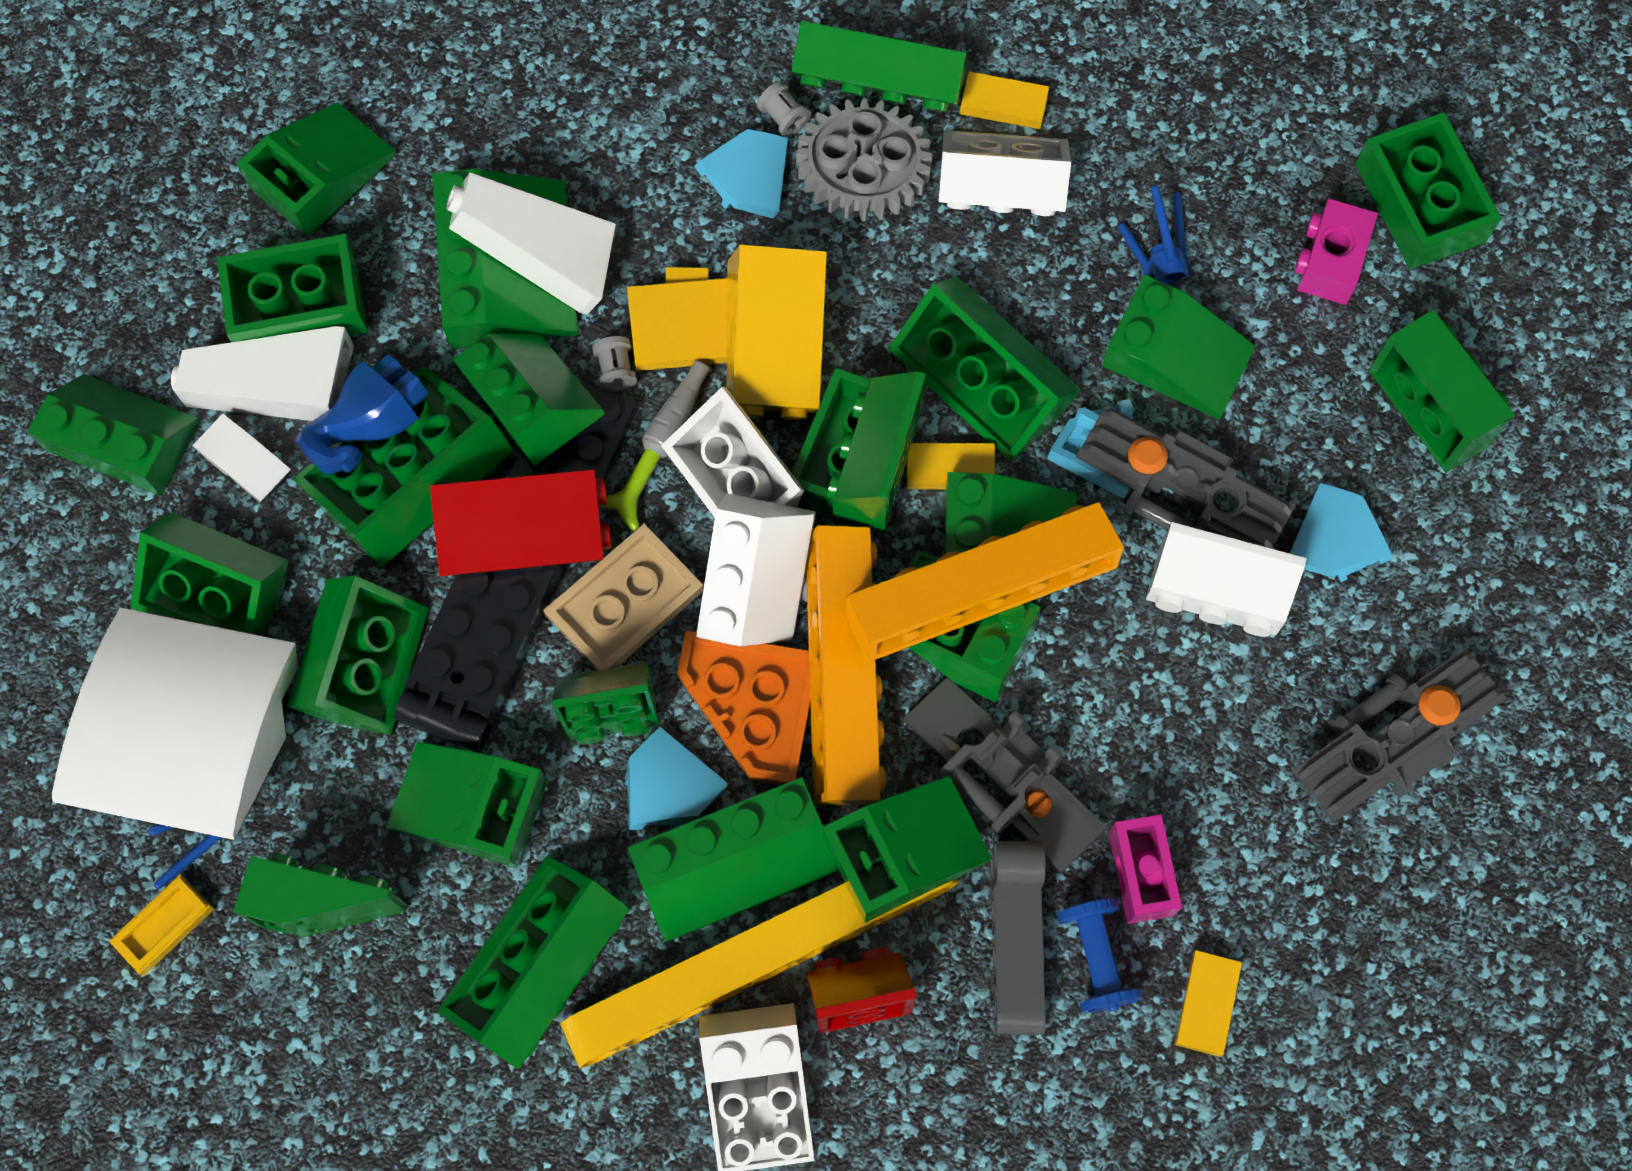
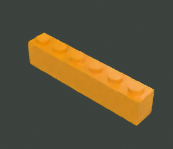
[845,502,1124,663]
[806,525,886,805]

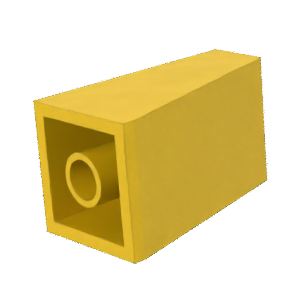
[726,245,827,420]

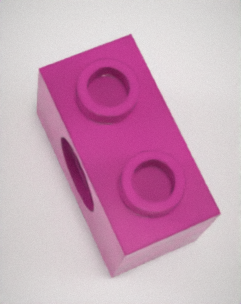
[1294,198,1378,305]
[1108,814,1182,924]

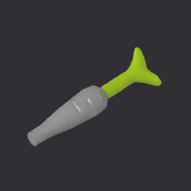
[598,361,710,532]

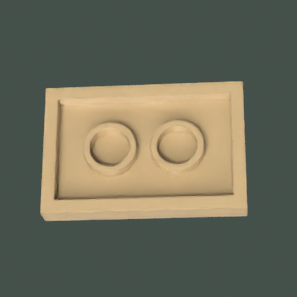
[543,524,704,671]

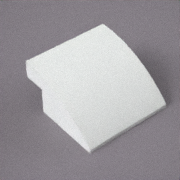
[52,608,298,840]

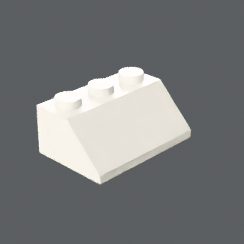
[939,130,1071,216]
[661,387,804,517]
[696,493,816,646]
[1146,522,1307,637]

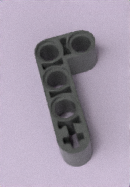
[990,841,1045,1035]

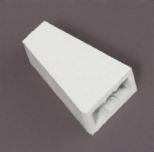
[446,173,616,315]
[171,326,354,421]

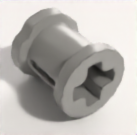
[757,81,811,137]
[592,336,638,392]

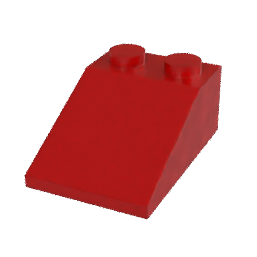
[807,947,917,1034]

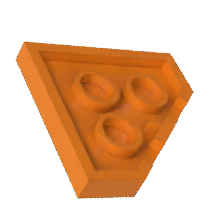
[677,630,810,785]

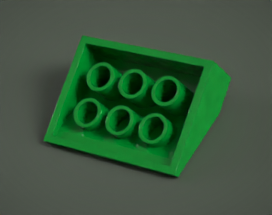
[432,169,579,349]
[293,366,514,568]

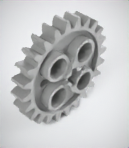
[796,98,933,221]

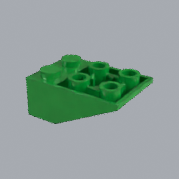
[236,102,397,238]
[908,550,1041,703]
[552,662,659,745]
[386,742,548,868]
[823,776,993,923]
[233,852,408,938]

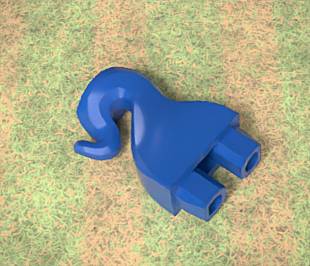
[295,354,429,475]

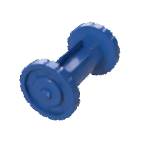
[1057,898,1144,1014]

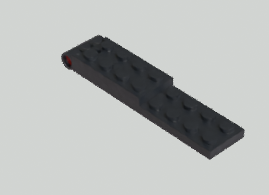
[394,381,638,753]

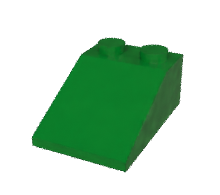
[1102,274,1256,420]
[943,472,1077,555]

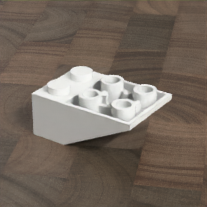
[699,1003,814,1171]

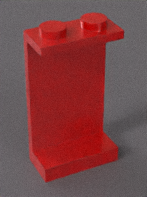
[430,470,611,576]

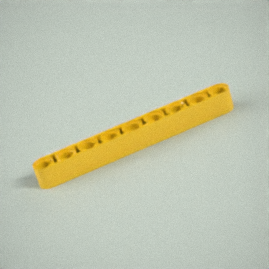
[560,878,960,1069]

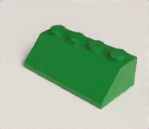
[791,21,969,112]
[888,276,1081,463]
[627,777,838,943]
[436,856,629,1070]

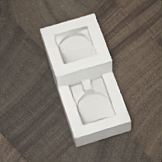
[192,414,291,503]

